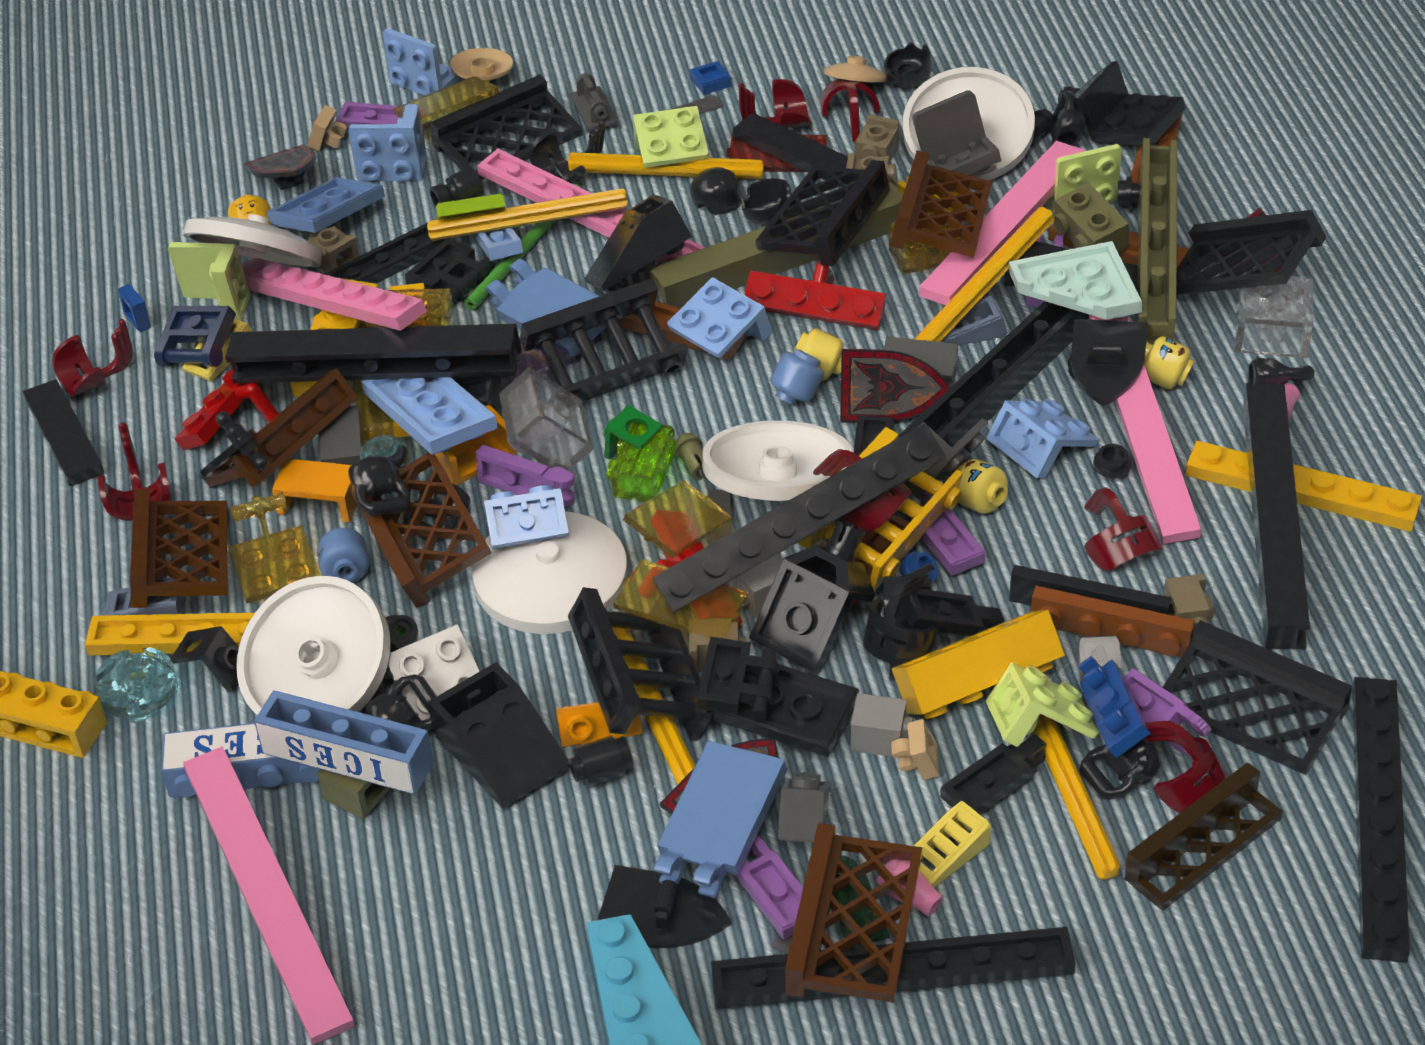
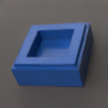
[690,61,732,95]
[118,284,152,332]

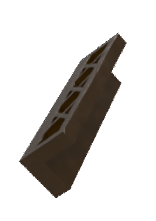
[1124,762,1283,911]

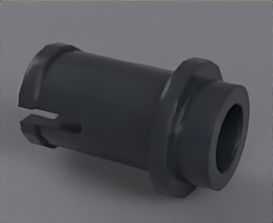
[1030,109,1055,147]

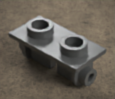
[570,73,618,131]

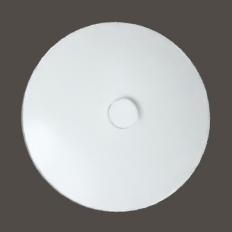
[903,67,1035,180]
[183,214,323,268]
[702,421,853,501]
[472,511,628,634]
[236,576,390,715]

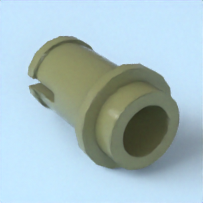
[674,433,706,480]

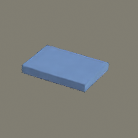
[266,177,385,233]

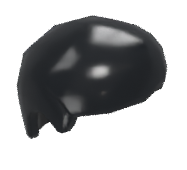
[883,42,932,88]
[690,167,743,215]
[741,178,791,225]

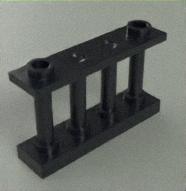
[520,278,688,412]
[568,587,714,741]

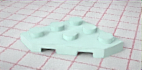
[1009,241,1142,320]

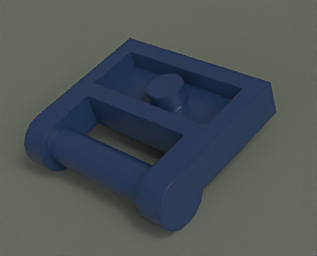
[154,306,236,367]

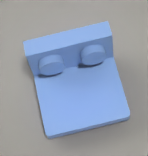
[382,28,462,101]
[348,104,427,181]
[667,277,772,358]
[986,398,1099,478]
[484,485,569,549]

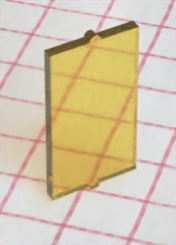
[393,76,500,124]
[623,480,732,558]
[613,559,748,639]

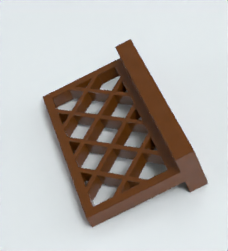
[889,150,992,258]
[203,368,358,487]
[349,452,492,608]
[130,490,227,608]
[785,823,922,1003]

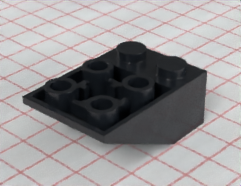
[585,194,692,291]
[428,662,570,809]

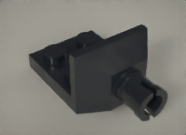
[1058,61,1186,146]
[749,519,875,673]

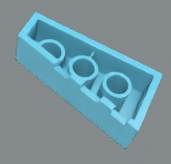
[586,914,702,1045]

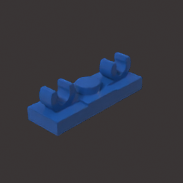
[1078,656,1151,758]

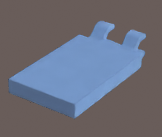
[485,259,606,359]
[654,741,788,898]

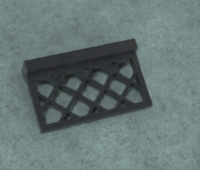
[431,74,582,181]
[755,160,890,266]
[1176,210,1326,295]
[1162,620,1352,775]

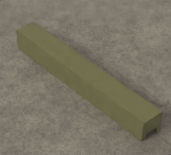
[1136,138,1177,345]
[649,182,903,308]

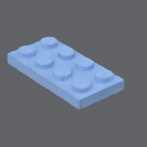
[362,377,498,455]

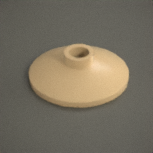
[450,48,513,84]
[823,55,887,82]

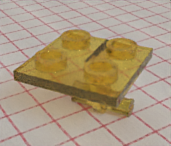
[228,492,321,603]

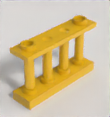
[797,427,963,591]

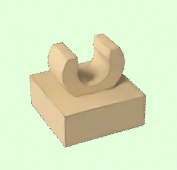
[307,105,347,152]
[891,719,940,780]

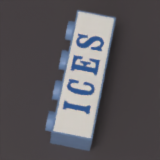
[254,690,433,795]
[161,723,320,798]

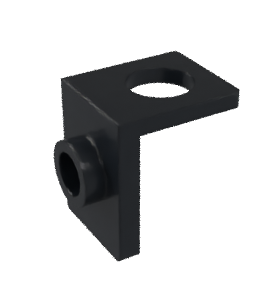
[170,626,239,692]

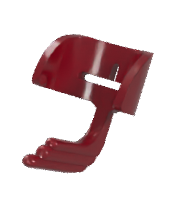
[738,79,813,128]
[820,79,880,143]
[52,318,133,398]
[97,422,169,521]
[813,449,912,531]
[1084,487,1163,570]
[1145,721,1229,813]

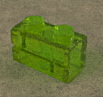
[606,422,675,504]

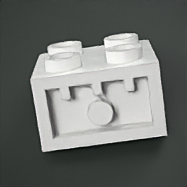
[384,624,480,720]

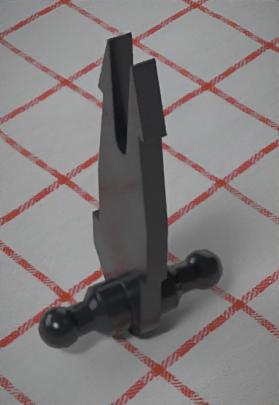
[197,411,269,480]

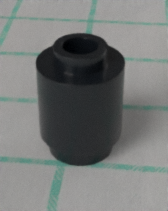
[568,735,634,788]

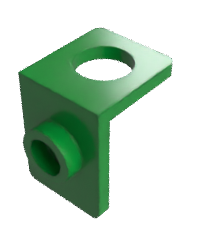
[604,404,661,460]

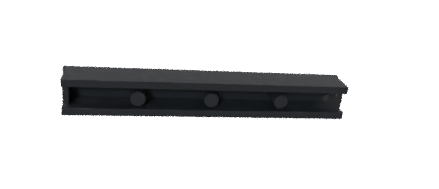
[899,301,1089,447]
[225,323,522,384]
[1243,383,1310,650]

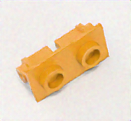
[556,702,643,747]

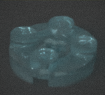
[95,648,179,723]

